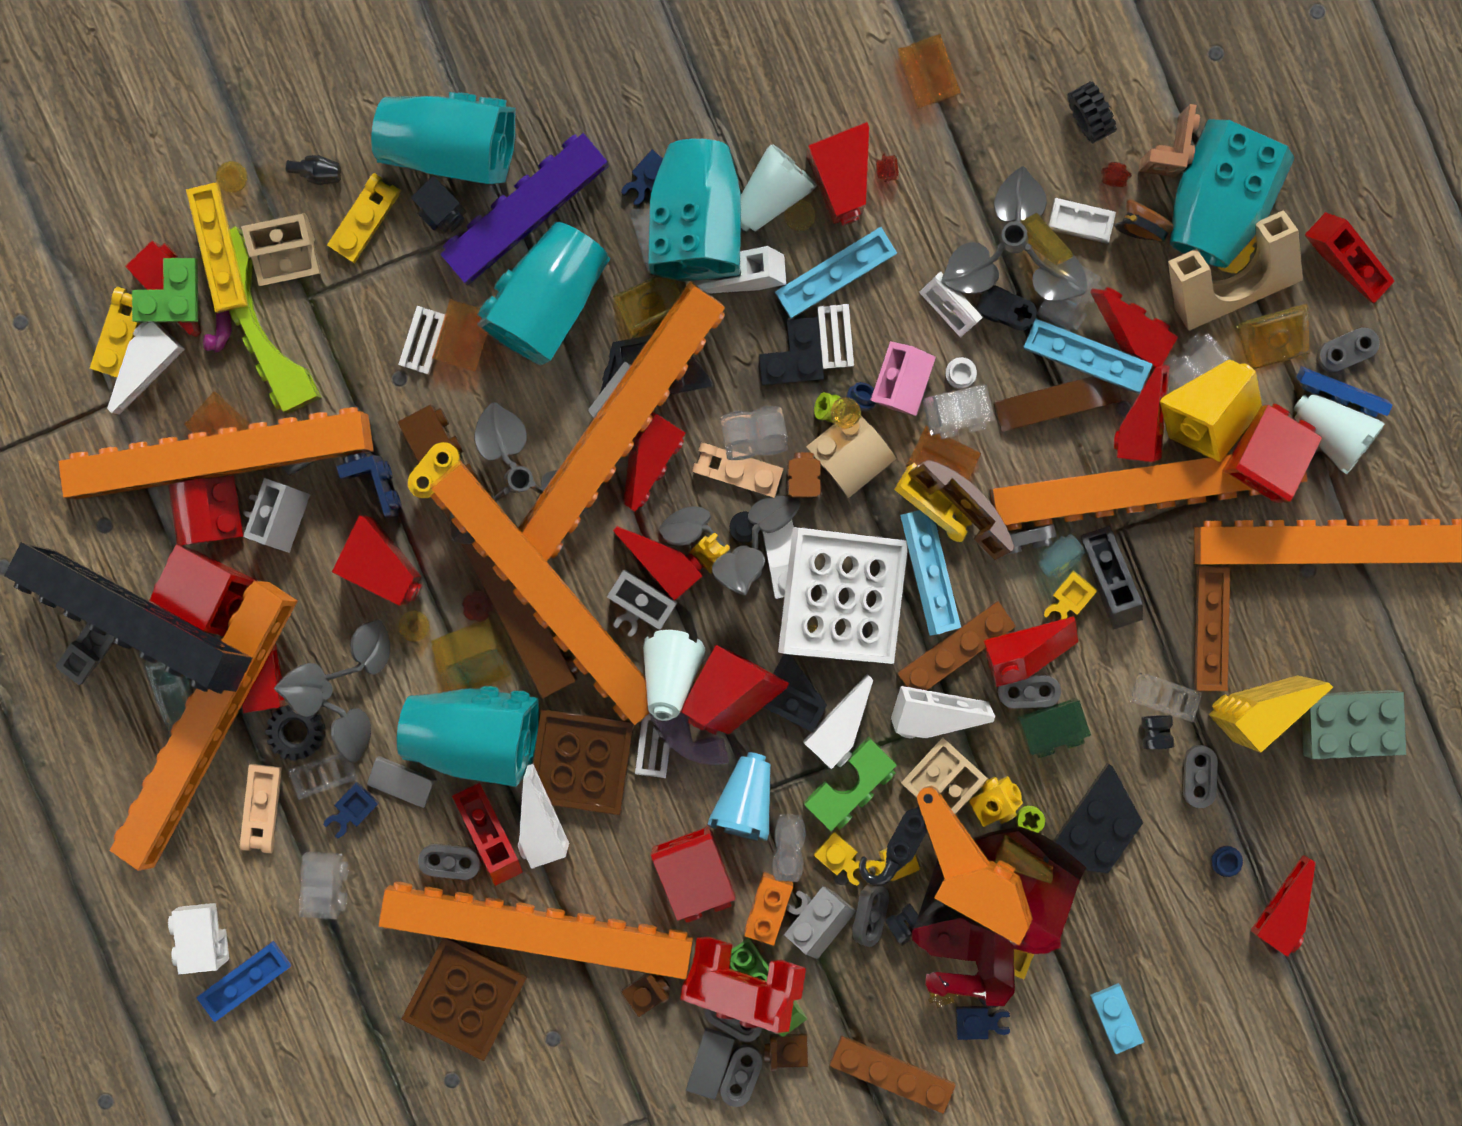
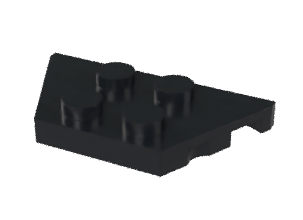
[599,334,714,395]
[1041,763,1143,873]

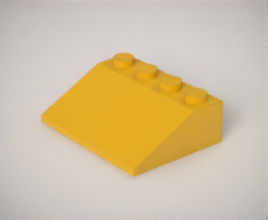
[1208,675,1333,753]

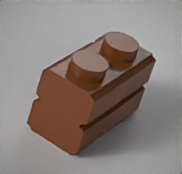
[787,452,820,498]

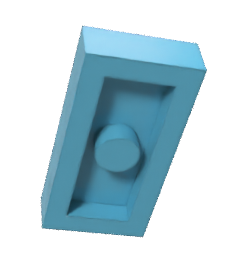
[1090,983,1144,1054]

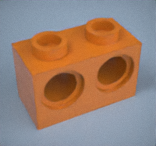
[744,872,793,946]

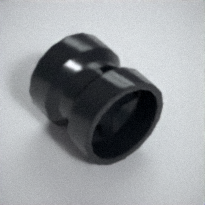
[1141,715,1175,749]
[885,903,918,946]

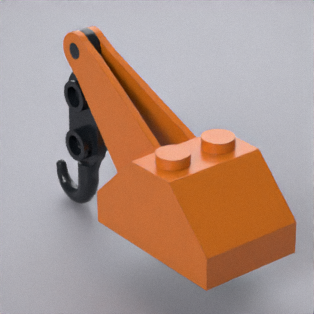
[859,786,1032,945]

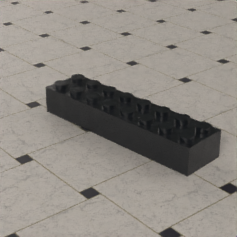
[4,542,253,694]

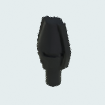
[285,155,341,185]

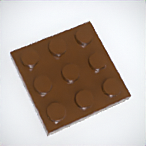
[533,709,634,815]
[401,938,527,1061]

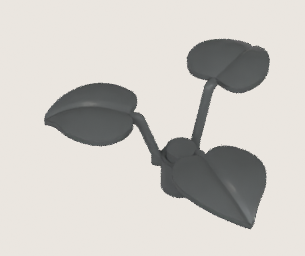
[942,166,1087,301]
[450,402,592,544]
[659,496,801,595]
[274,619,390,762]

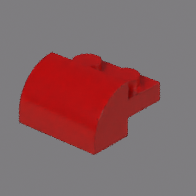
[168,475,243,546]

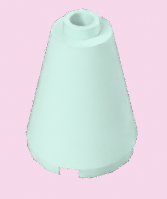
[741,144,817,232]
[1293,393,1385,474]
[643,630,705,721]

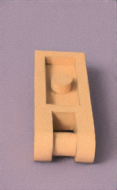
[692,442,784,498]
[240,764,282,854]

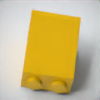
[1160,359,1262,462]

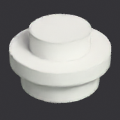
[945,357,977,389]

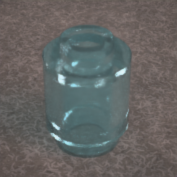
[1038,534,1085,579]

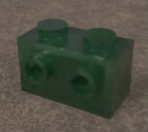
[1016,698,1091,758]

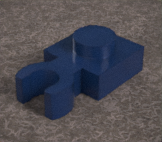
[621,149,663,207]
[323,782,379,839]
[956,1006,1010,1040]

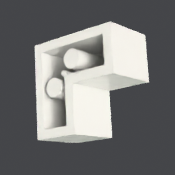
[168,903,229,974]

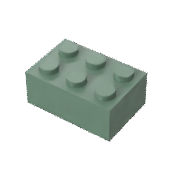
[1302,690,1406,759]

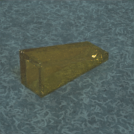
[1021,213,1073,266]
[995,835,1053,883]

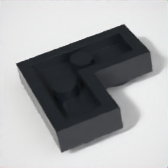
[759,317,824,386]

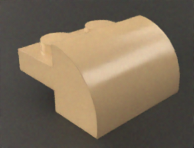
[241,213,321,286]
[806,408,896,498]
[901,738,988,815]

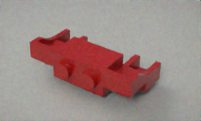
[680,937,806,1033]

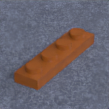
[1194,566,1230,691]
[897,601,1016,691]
[829,1035,956,1114]

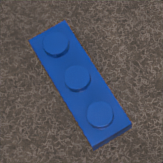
[1296,366,1393,417]
[196,941,292,1022]

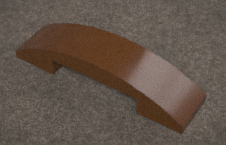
[994,376,1122,432]
[908,460,1014,560]

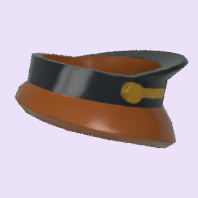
[1115,199,1173,243]

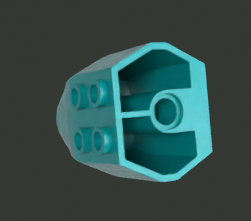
[371,92,516,184]
[1169,119,1295,268]
[648,139,741,282]
[477,222,611,366]
[397,686,539,787]

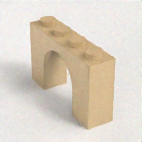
[1168,210,1303,331]

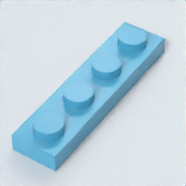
[775,227,897,319]
[1024,319,1152,394]
[900,510,961,636]

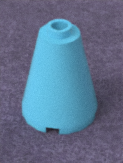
[707,752,771,841]

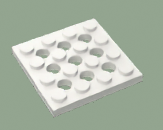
[778,527,908,664]

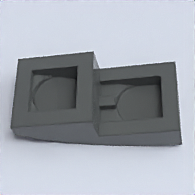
[55,623,115,685]
[686,1027,735,1100]

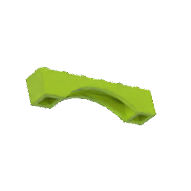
[229,226,322,414]

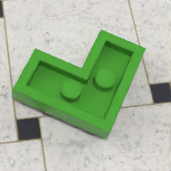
[132,258,198,322]

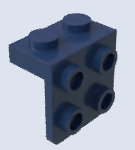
[336,453,402,518]

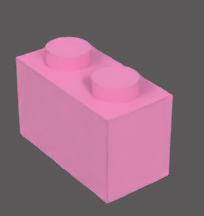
[871,341,936,416]

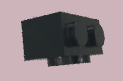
[411,176,467,233]

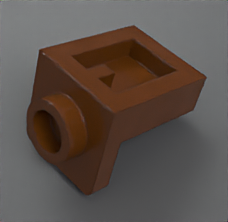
[621,973,671,1017]
[764,1034,808,1071]

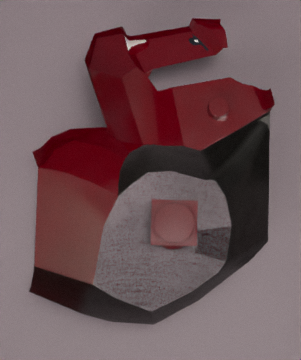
[912,826,1087,1006]

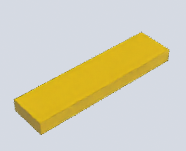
[186,182,248,313]

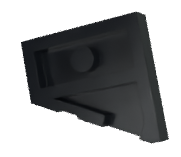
[764,654,827,732]

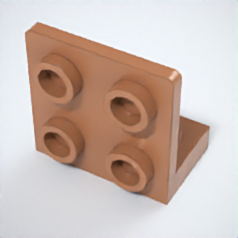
[1138,104,1200,177]

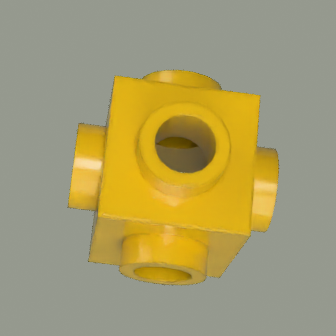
[969,776,1023,827]

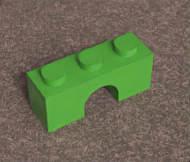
[804,736,897,831]

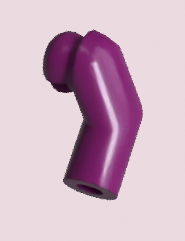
[203,310,232,353]

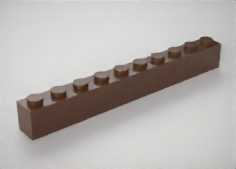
[397,404,579,699]

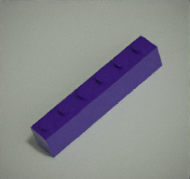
[441,133,609,286]

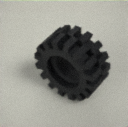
[1067,81,1117,144]
[265,705,326,761]

